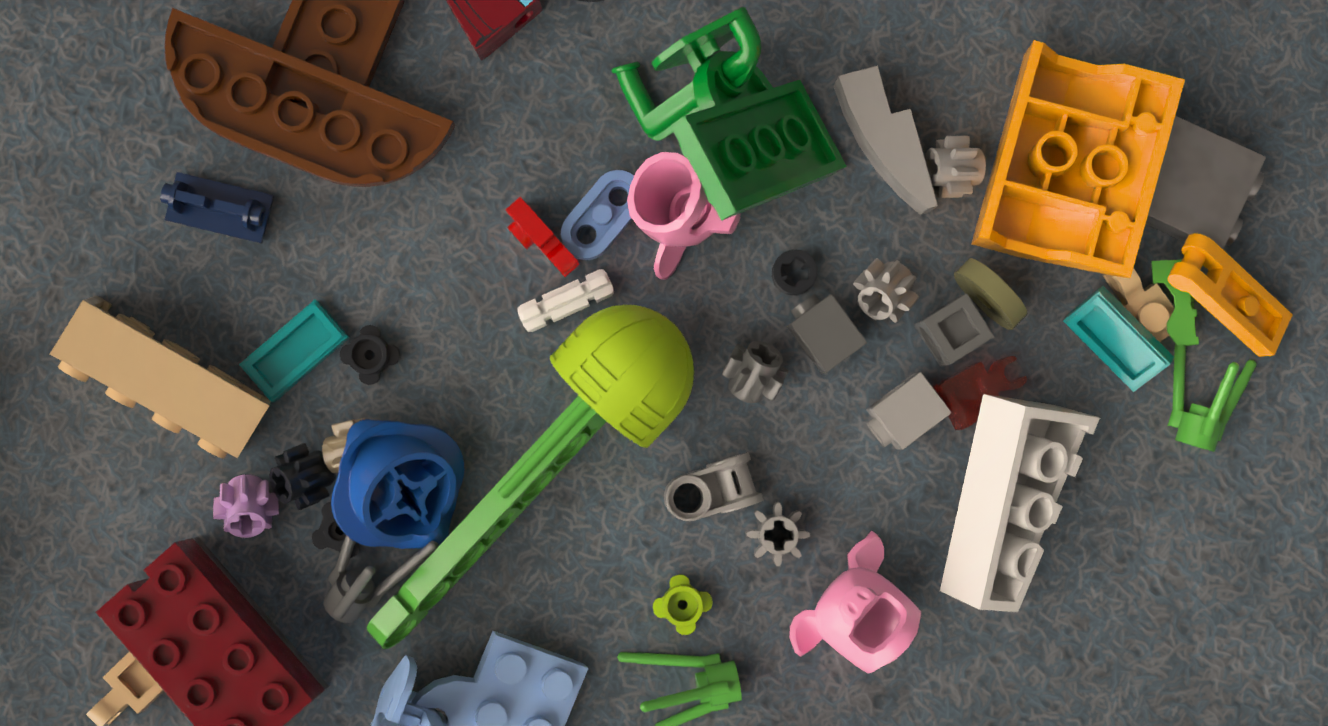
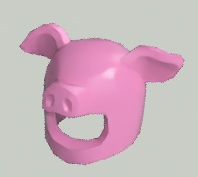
[627,152,741,280]
[789,531,921,674]

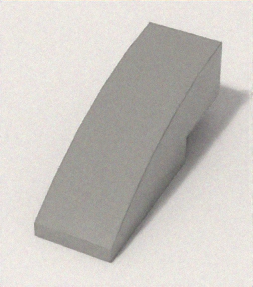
[833,65,938,215]

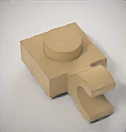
[1102,268,1174,342]
[86,651,164,726]

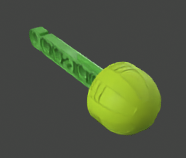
[367,305,694,649]

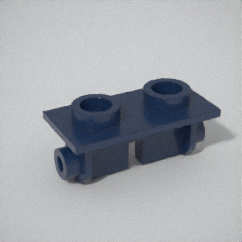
[160,172,274,244]

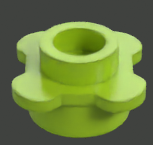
[653,574,713,635]

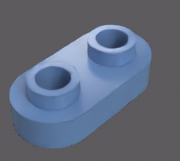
[561,170,634,260]

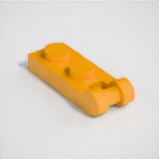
[1167,233,1293,357]

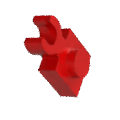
[505,197,580,278]

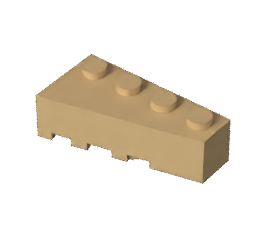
[50,296,270,459]

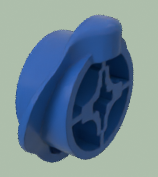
[331,419,464,549]

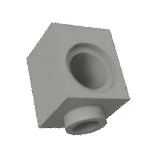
[866,372,952,450]

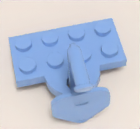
[371,631,588,726]

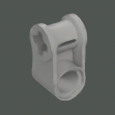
[663,452,764,521]

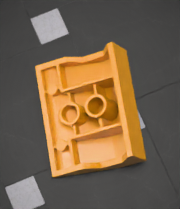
[971,40,1185,279]

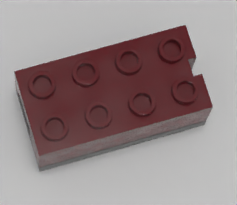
[96,537,329,726]

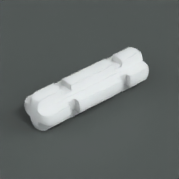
[518,269,614,332]

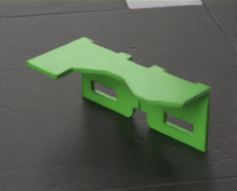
[1151,259,1199,346]

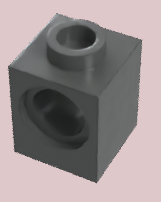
[913,293,994,367]
[787,294,867,374]

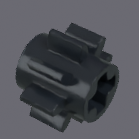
[269,443,334,510]

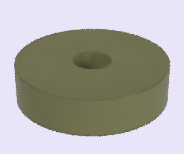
[954,258,1028,330]

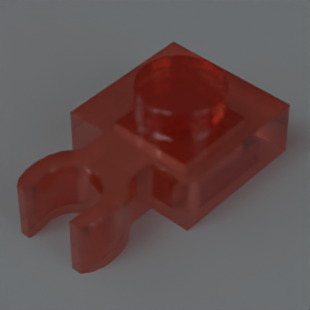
[933,356,1027,430]

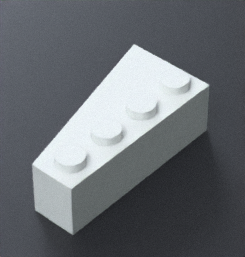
[940,394,1100,612]

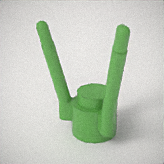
[1168,344,1257,452]
[617,652,742,726]

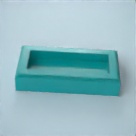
[1063,285,1174,392]
[239,299,350,403]

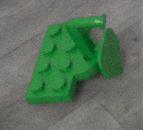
[611,7,847,221]

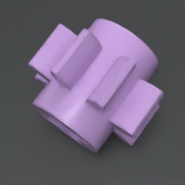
[213,475,279,538]

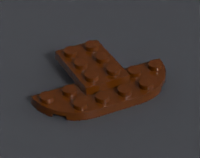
[165,0,456,187]

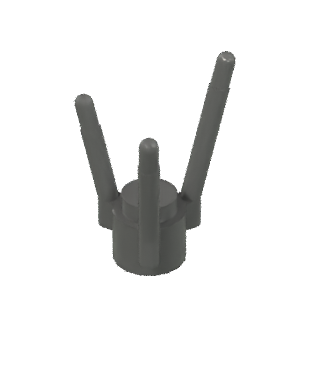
[323,535,438,623]

